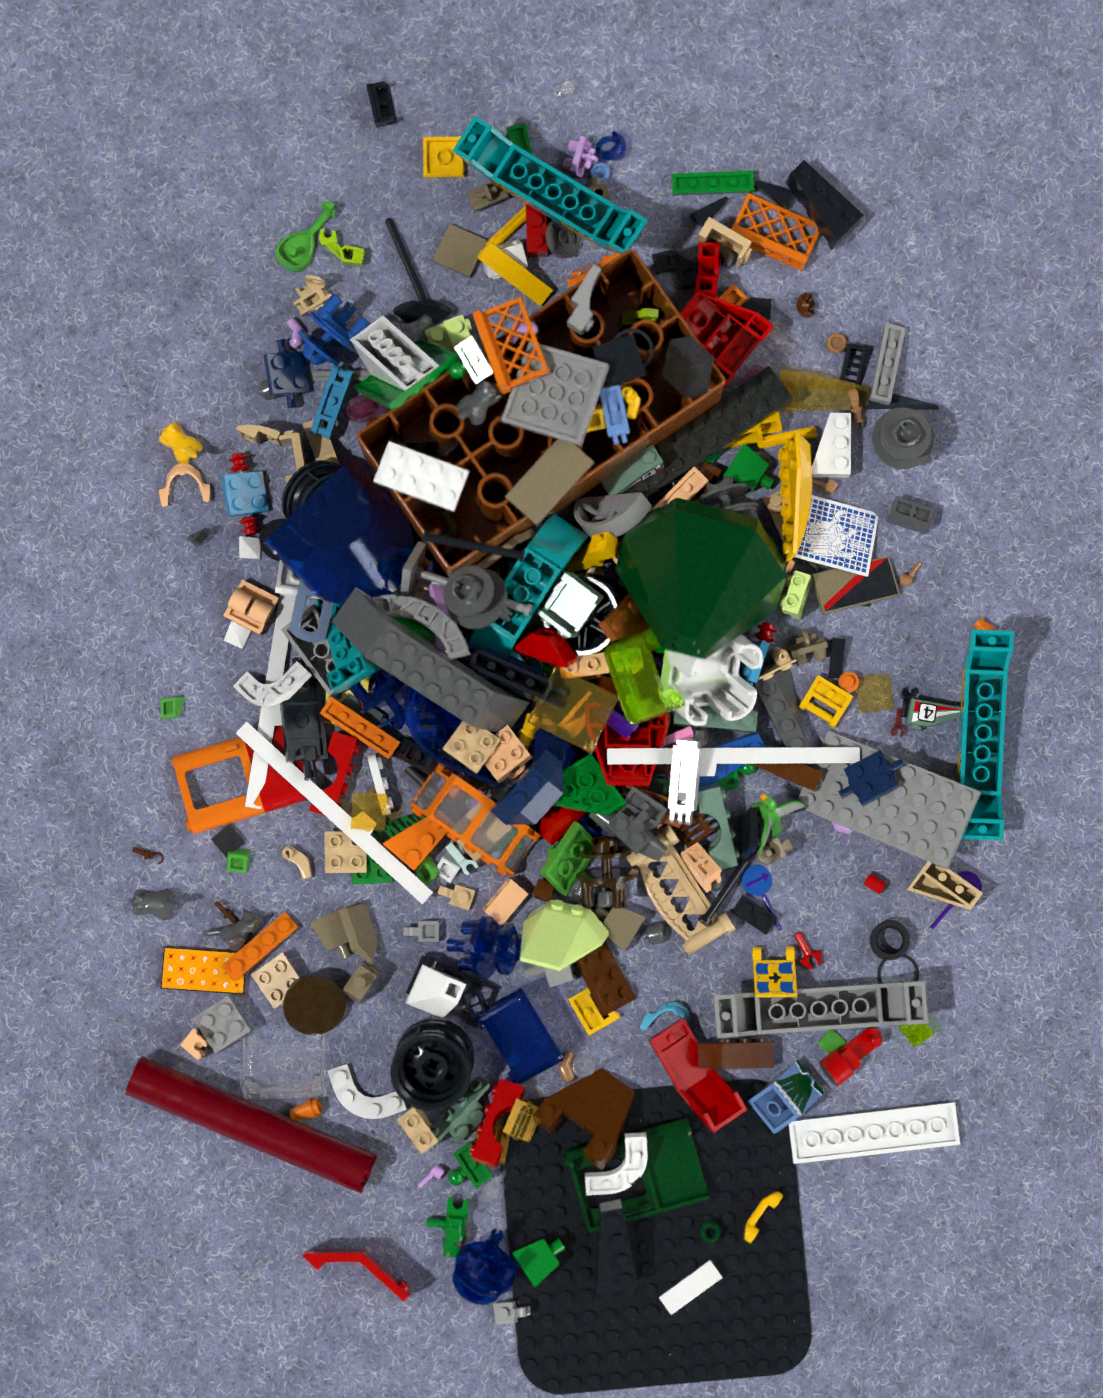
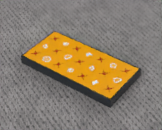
[161,947,246,995]

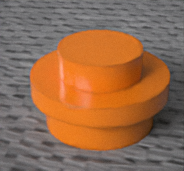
[839,672,860,693]

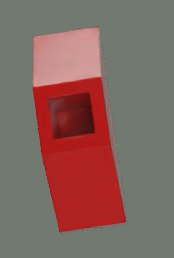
[513,627,577,668]
[539,805,586,846]

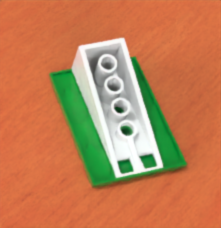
[350,316,459,410]

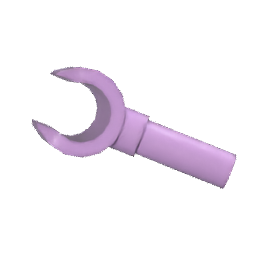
[418,1165,445,1188]

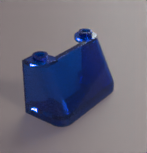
[475,987,564,1085]

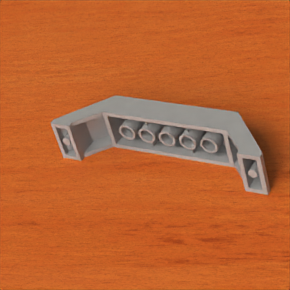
[714,981,928,1038]

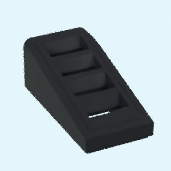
[839,343,868,387]

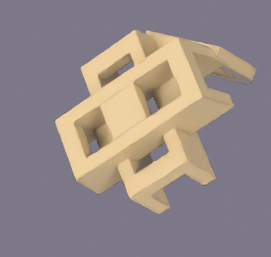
[293,275,331,317]

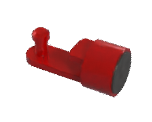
[818,1027,882,1087]

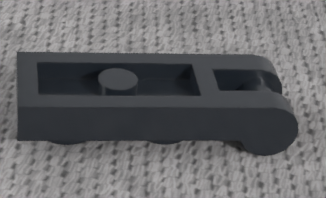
[393,737,441,775]

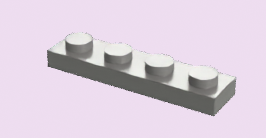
[869,323,906,405]

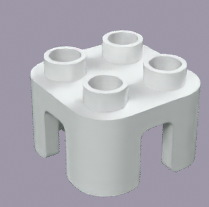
[659,635,763,726]

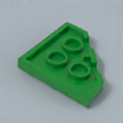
[553,754,626,816]

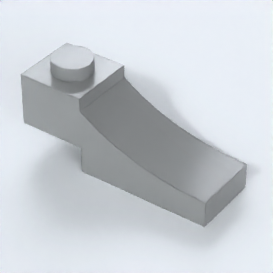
[567,264,601,335]

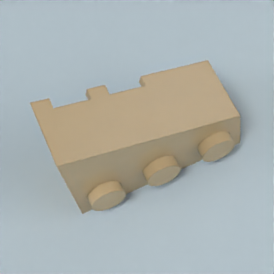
[907,862,983,910]

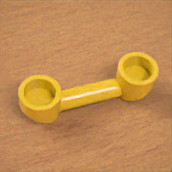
[744,1191,783,1243]

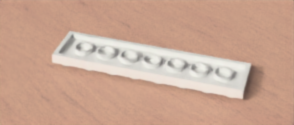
[788,1102,960,1164]

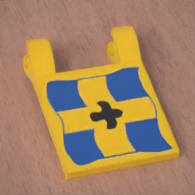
[752,946,797,997]

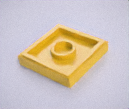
[423,137,464,178]

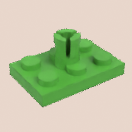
[539,821,593,896]

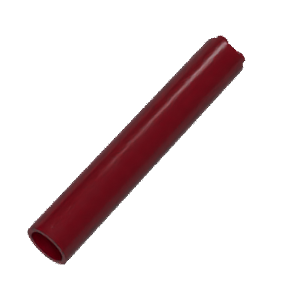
[125,1056,378,1194]

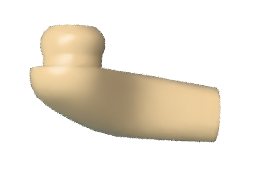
[282,846,312,880]

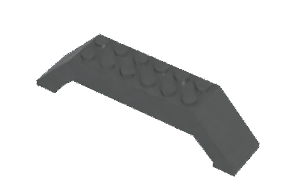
[332,587,530,733]

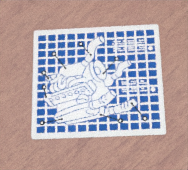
[794,495,878,577]

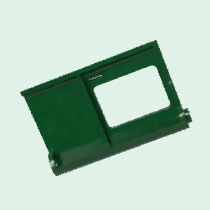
[563,1117,710,1233]

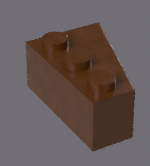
[698,1038,774,1069]

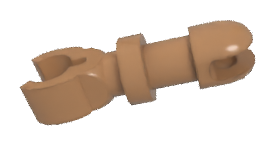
[848,388,864,429]

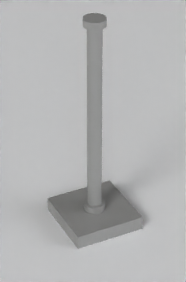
[400,541,533,617]

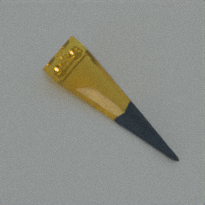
[779,367,939,412]

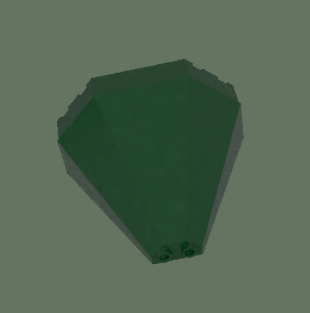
[615,498,787,660]

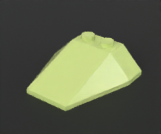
[520,899,609,971]

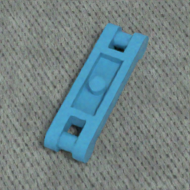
[310,365,354,440]

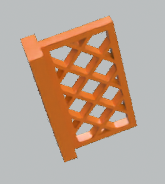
[731,193,819,271]
[472,296,549,394]

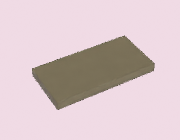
[505,439,594,526]

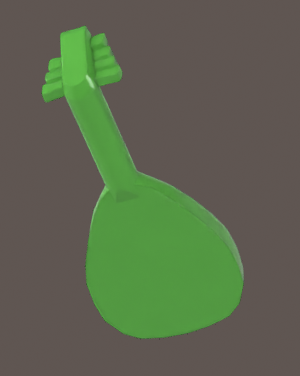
[275,201,336,273]

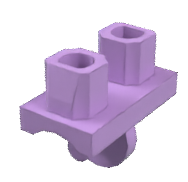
[563,136,599,178]

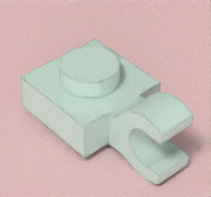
[446,843,478,875]

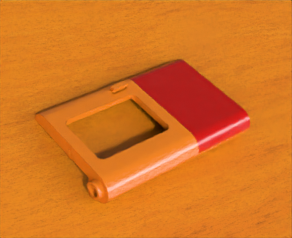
[172,726,308,834]

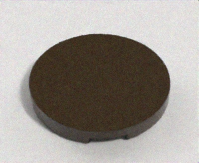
[283,974,346,1035]

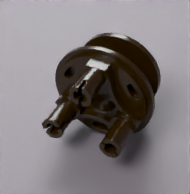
[576,835,639,909]

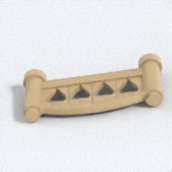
[626,824,736,955]

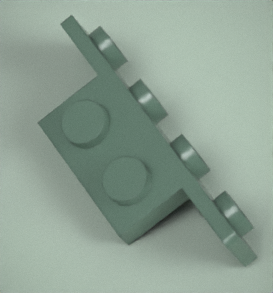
[430,1076,491,1147]

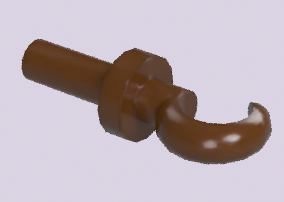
[132,847,164,864]
[214,902,238,923]

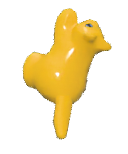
[159,422,203,464]

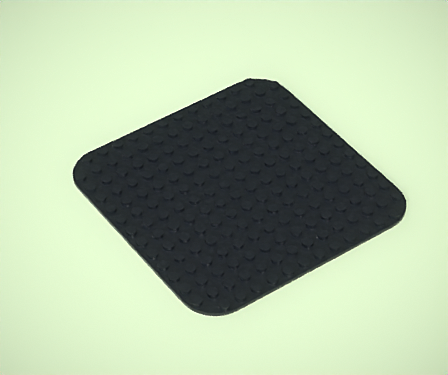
[500,1079,812,1394]

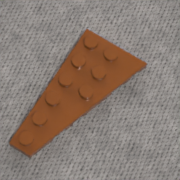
[598,593,652,642]

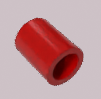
[863,872,887,894]

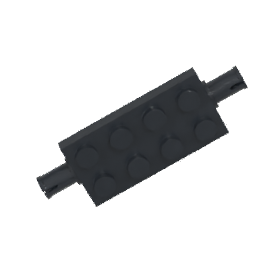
[280,657,328,781]

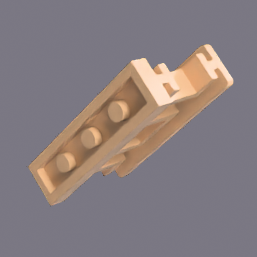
[560,647,645,684]

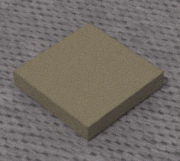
[433,224,487,278]

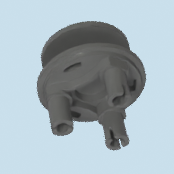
[872,407,934,469]
[698,476,760,518]
[443,566,512,629]

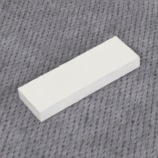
[659,1260,722,1315]

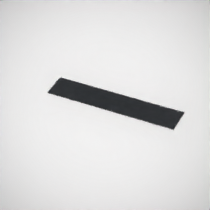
[402,442,461,456]

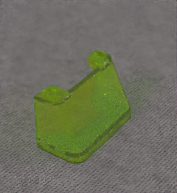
[604,629,686,724]

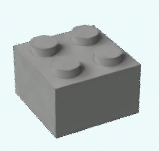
[193,995,253,1054]

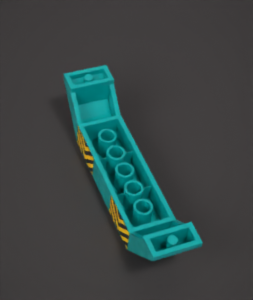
[452,116,648,254]
[956,629,1014,840]

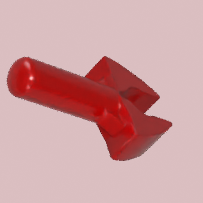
[794,932,821,970]

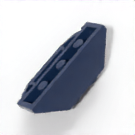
[490,748,564,825]

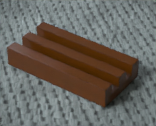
[677,813,714,848]

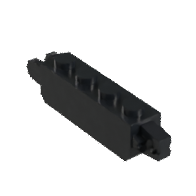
[456,648,567,709]

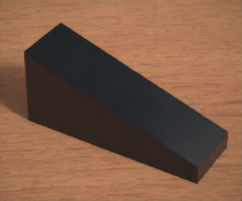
[754,181,792,209]
[690,196,729,228]
[828,638,846,679]

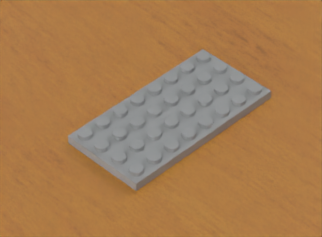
[797,731,981,870]

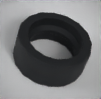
[870,920,910,960]

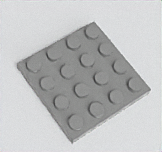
[501,342,609,446]

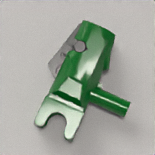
[426,1197,472,1258]

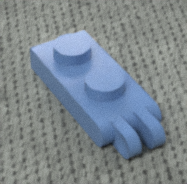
[600,385,630,445]

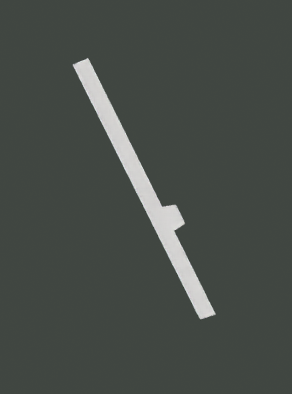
[245,594,296,809]
[236,721,433,904]
[607,747,860,776]

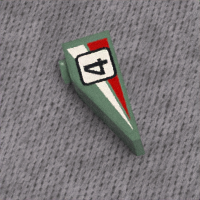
[601,445,665,495]
[905,699,960,731]

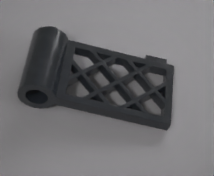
[406,955,499,1028]

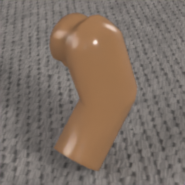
[558,1051,575,1083]

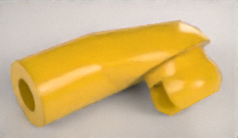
[622,387,641,419]

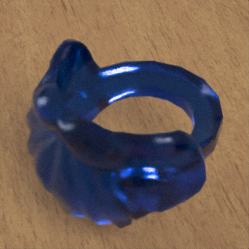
[595,131,626,161]
[577,814,602,836]

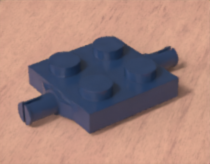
[263,339,310,409]
[838,750,905,806]

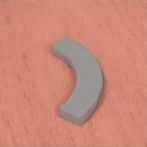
[372,595,470,660]

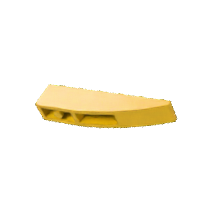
[778,432,812,562]

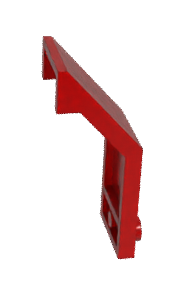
[648,1017,747,1133]
[302,1249,411,1302]

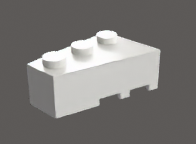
[811,413,851,478]

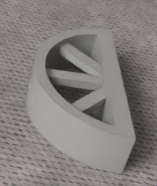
[574,492,652,538]

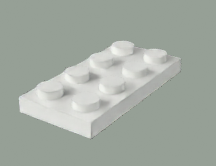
[374,442,469,512]

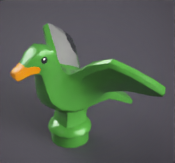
[749,794,806,852]

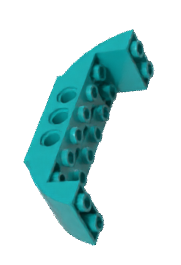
[468,514,589,662]
[302,548,380,693]

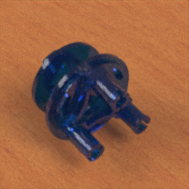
[349,667,419,730]
[446,916,522,979]
[452,1229,518,1305]

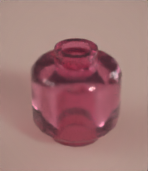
[346,395,378,424]

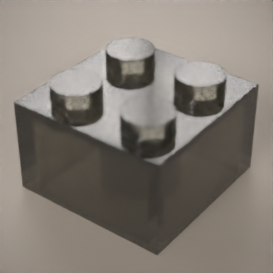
[662,336,714,398]

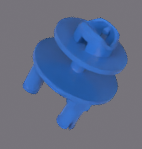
[298,293,370,366]

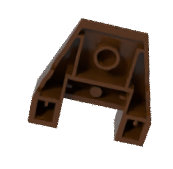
[533,1068,635,1170]

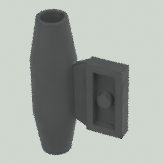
[589,786,668,862]

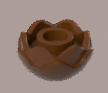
[796,292,815,318]

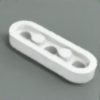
[367,754,394,816]

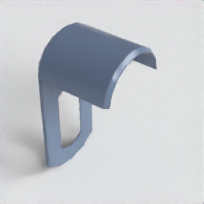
[289,550,345,642]

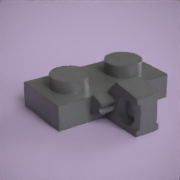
[605,810,651,855]

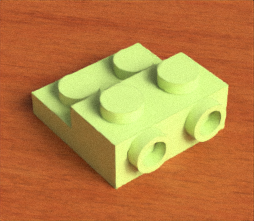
[425,315,472,362]
[780,570,812,621]

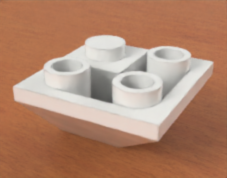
[406,964,466,1018]

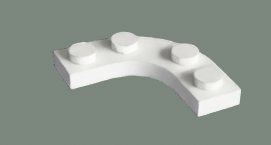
[233,661,312,706]
[327,1064,407,1119]
[585,1133,647,1195]

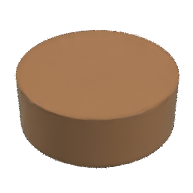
[826,333,847,354]

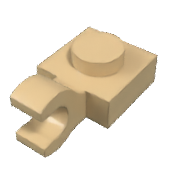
[437,884,475,910]

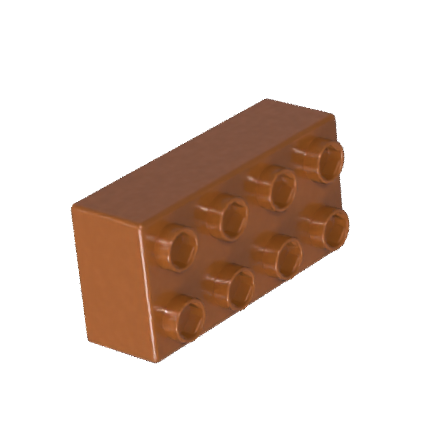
[357,249,725,578]

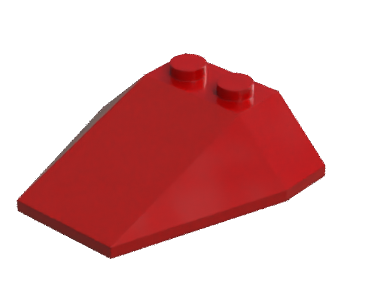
[680,291,774,391]
[586,703,669,786]

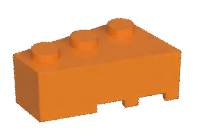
[382,809,455,870]

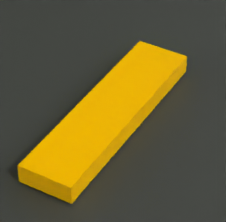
[476,241,553,306]

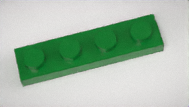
[672,171,754,196]

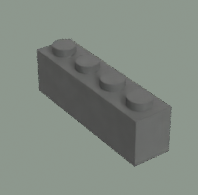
[753,668,809,748]

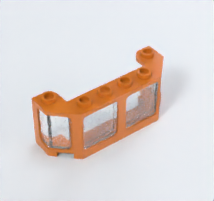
[409,764,541,877]

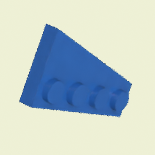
[699,732,766,786]

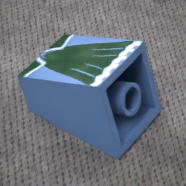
[748,1060,824,1134]

